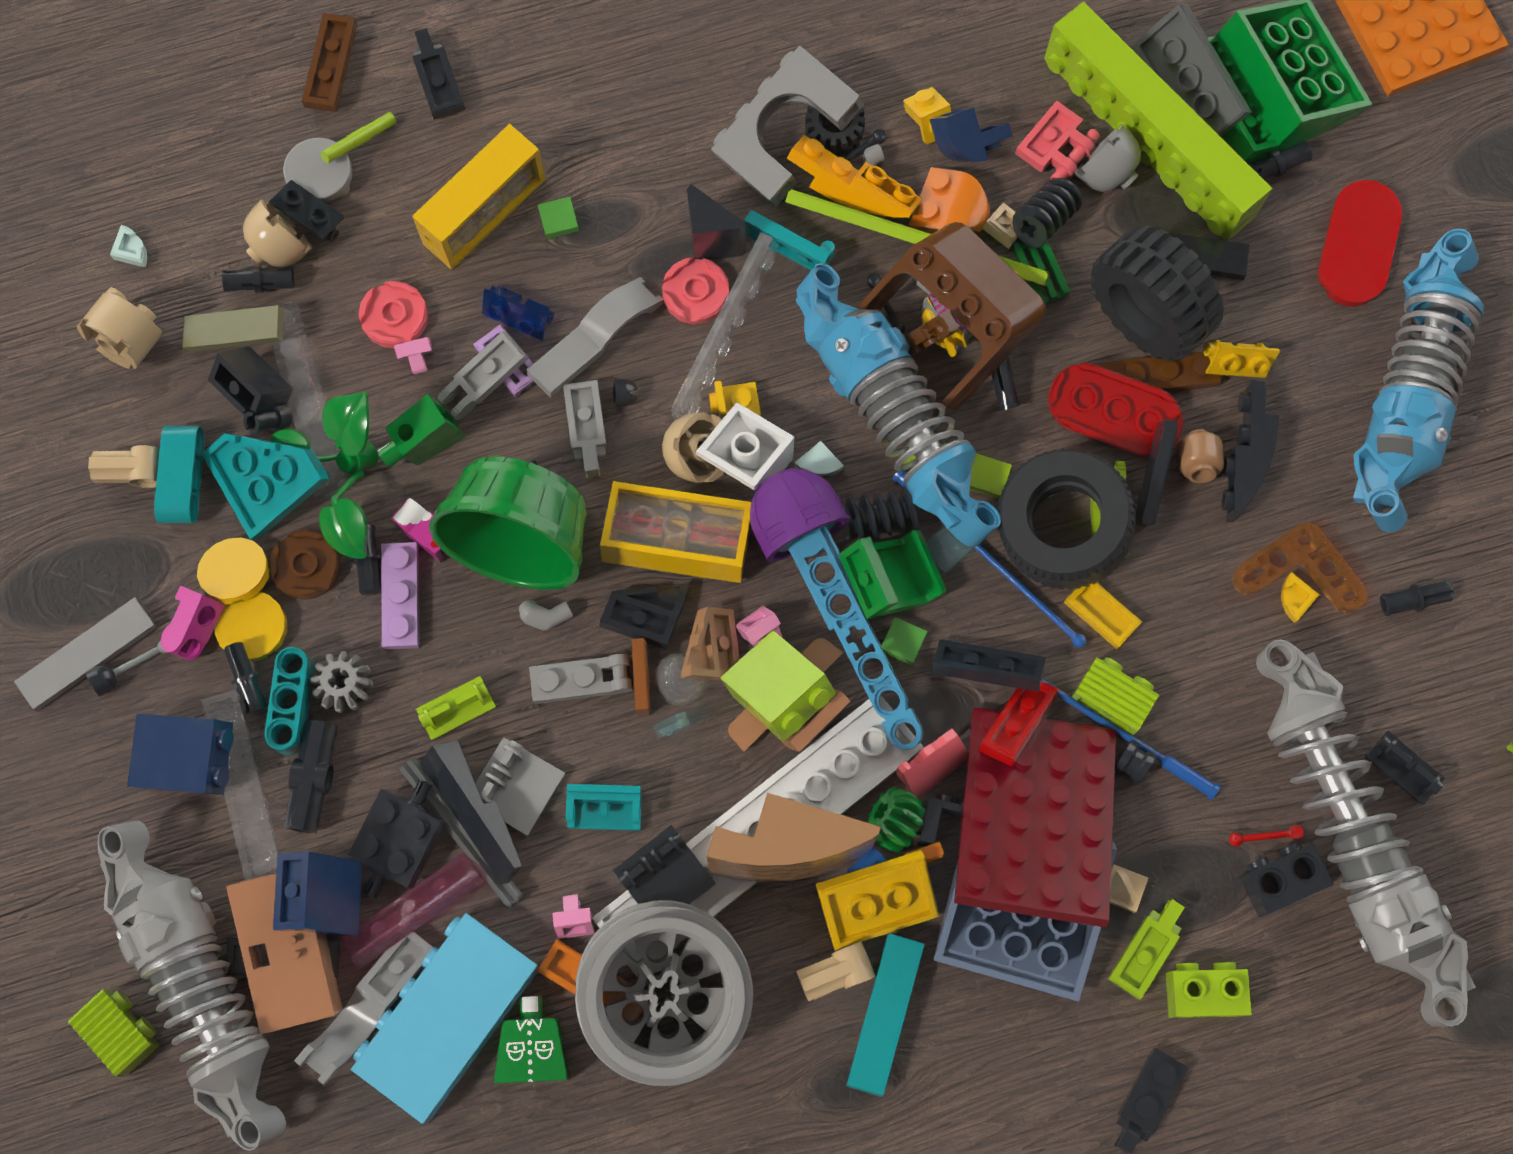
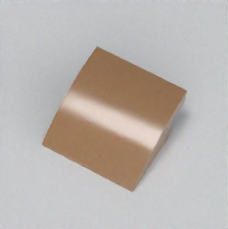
[706,793,881,882]

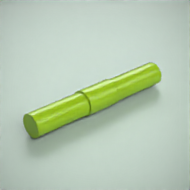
[320,112,396,164]

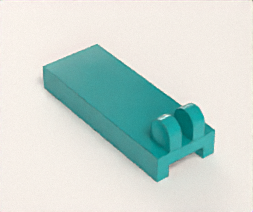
[744,210,835,271]

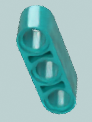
[154,425,205,524]
[265,647,315,756]

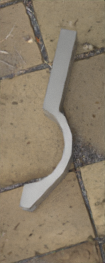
[527,277,664,398]
[294,926,434,1085]

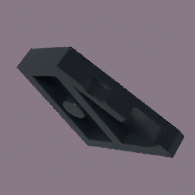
[600,583,690,650]

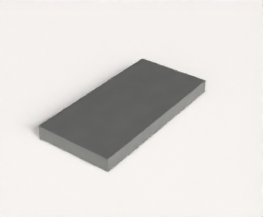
[1133,2,1252,137]

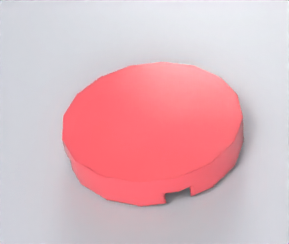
[662,258,729,324]
[358,281,428,348]

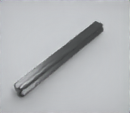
[400,758,523,907]

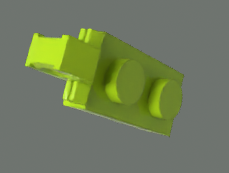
[1107,899,1185,1000]

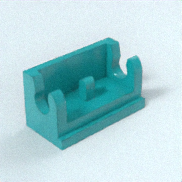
[566,784,642,831]

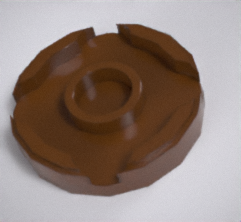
[269,529,341,600]

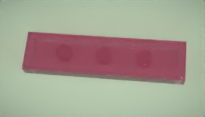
[341,853,483,969]

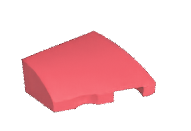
[896,729,968,799]

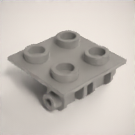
[475,737,565,836]

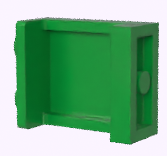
[838,529,947,619]

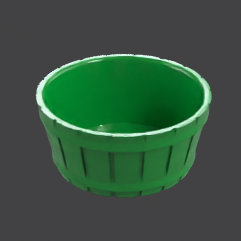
[429,456,587,590]

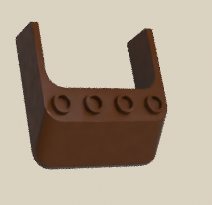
[856,222,1046,410]

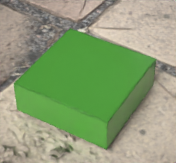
[538,197,579,239]
[882,617,927,665]

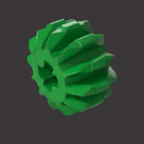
[867,787,925,852]

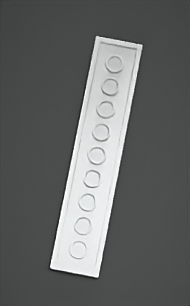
[592,696,924,976]

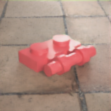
[1015,101,1101,179]

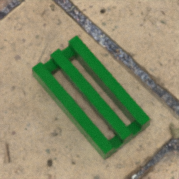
[1011,240,1070,304]

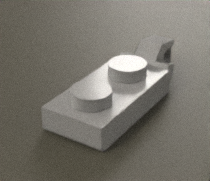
[563,380,607,478]

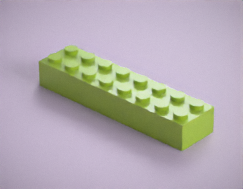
[1044,1,1273,241]

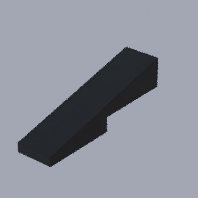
[420,741,522,884]

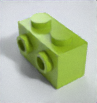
[1165,962,1252,1018]

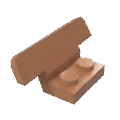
[728,638,850,752]

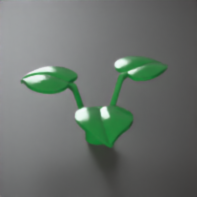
[268,392,378,559]

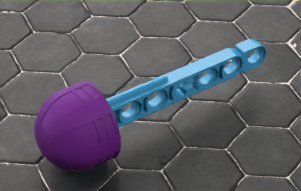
[750,469,924,750]

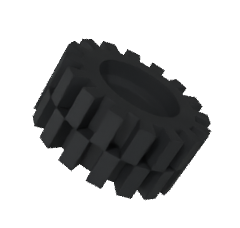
[805,105,865,157]

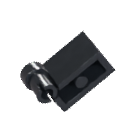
[208,346,293,434]

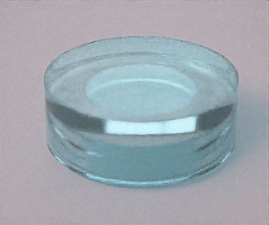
[653,711,690,739]

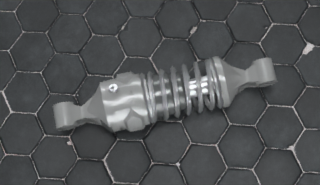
[98,820,286,1151]

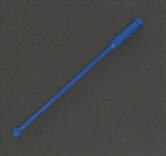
[892,470,1087,648]
[997,648,1221,800]

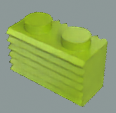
[1072,657,1159,736]
[68,989,160,1077]

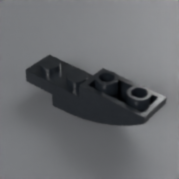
[1221,380,1279,522]

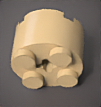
[77,287,162,369]

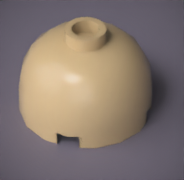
[243,199,312,267]
[662,413,724,483]

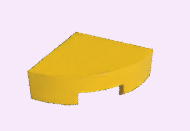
[1281,572,1320,623]

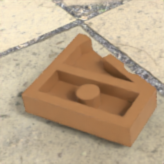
[681,607,740,681]

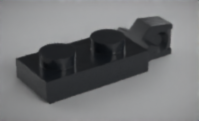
[412,28,465,120]
[1114,1048,1189,1154]

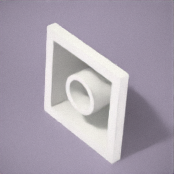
[696,403,795,490]

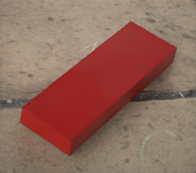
[979,681,1059,767]

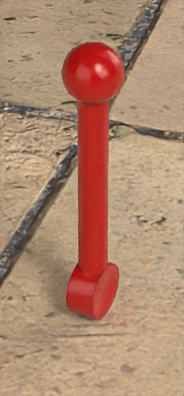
[1229,825,1304,847]

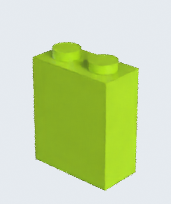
[720,630,837,743]

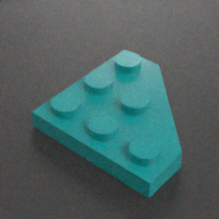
[202,433,330,540]

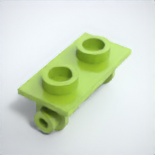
[416,676,496,740]

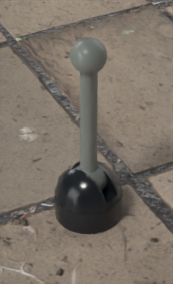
[85,641,168,697]

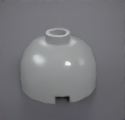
[1074,124,1141,192]

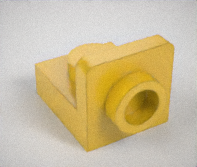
[709,381,761,419]

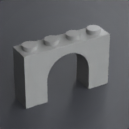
[711,45,864,208]

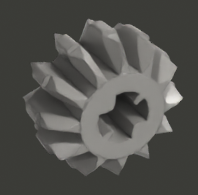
[310,651,373,713]

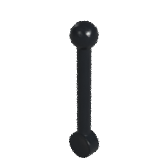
[843,129,886,161]
[867,273,905,334]

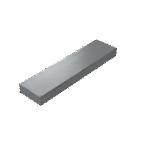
[14,597,158,712]

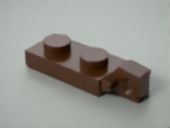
[905,309,960,356]

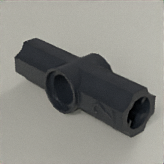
[284,720,338,834]

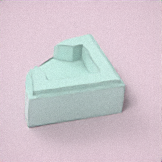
[110,225,147,268]
[794,441,844,476]

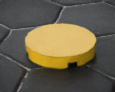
[197,537,270,605]
[214,592,287,662]

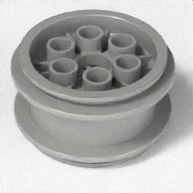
[575,900,753,1086]

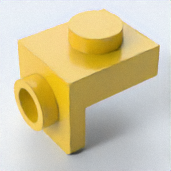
[903,87,951,145]

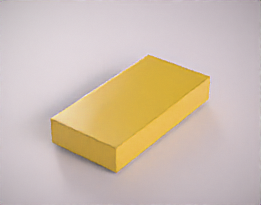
[1064,583,1142,649]

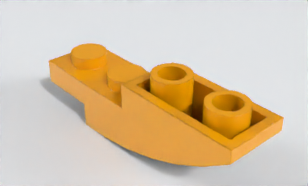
[787,135,922,218]

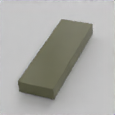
[183,305,284,352]

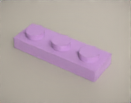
[381,542,420,650]

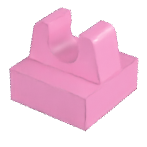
[394,337,434,374]
[735,606,782,647]
[553,894,595,939]

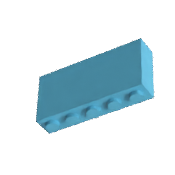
[350,913,540,1124]

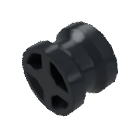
[1115,740,1156,785]

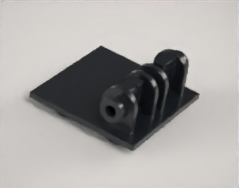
[613,825,716,905]

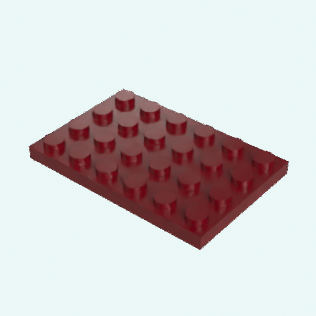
[954,707,1116,928]

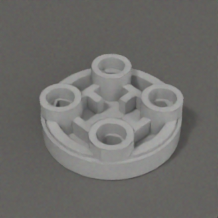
[283,138,353,203]

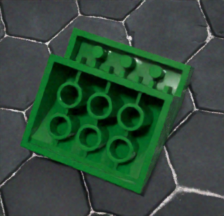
[1208,0,1373,164]

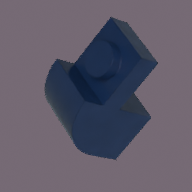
[930,107,1012,162]

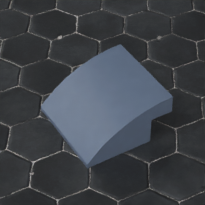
[934,842,1117,1002]

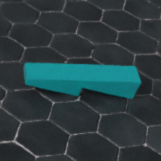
[846,933,924,1097]

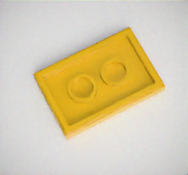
[816,850,940,950]

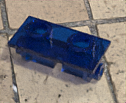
[482,285,555,341]

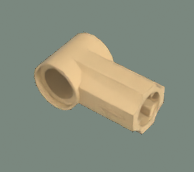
[88,445,160,488]
[796,942,876,1002]

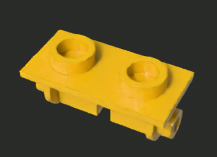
[1203,340,1280,378]

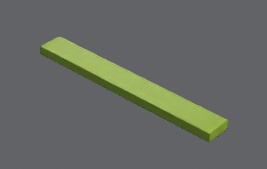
[785,189,1049,285]

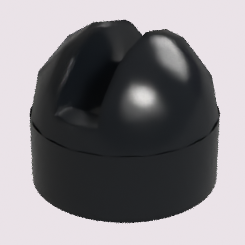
[613,379,638,407]

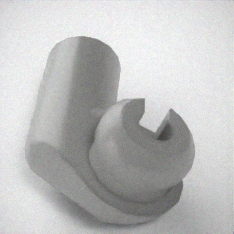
[519,600,574,631]

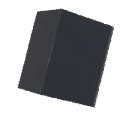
[687,184,746,260]

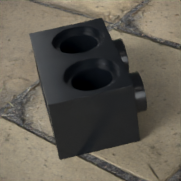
[1239,842,1334,917]

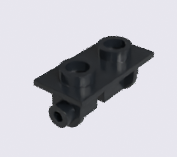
[269,180,344,242]
[1365,731,1445,805]

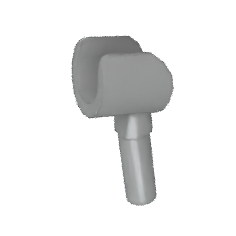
[862,144,885,166]

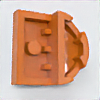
[909,167,990,234]

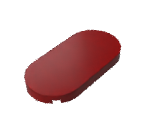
[1317,180,1402,307]
[1048,363,1184,457]

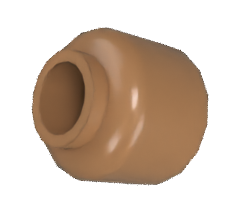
[1177,429,1224,483]

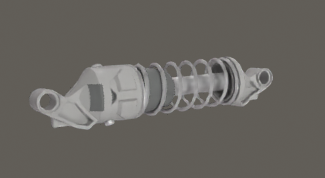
[1256,639,1476,1028]

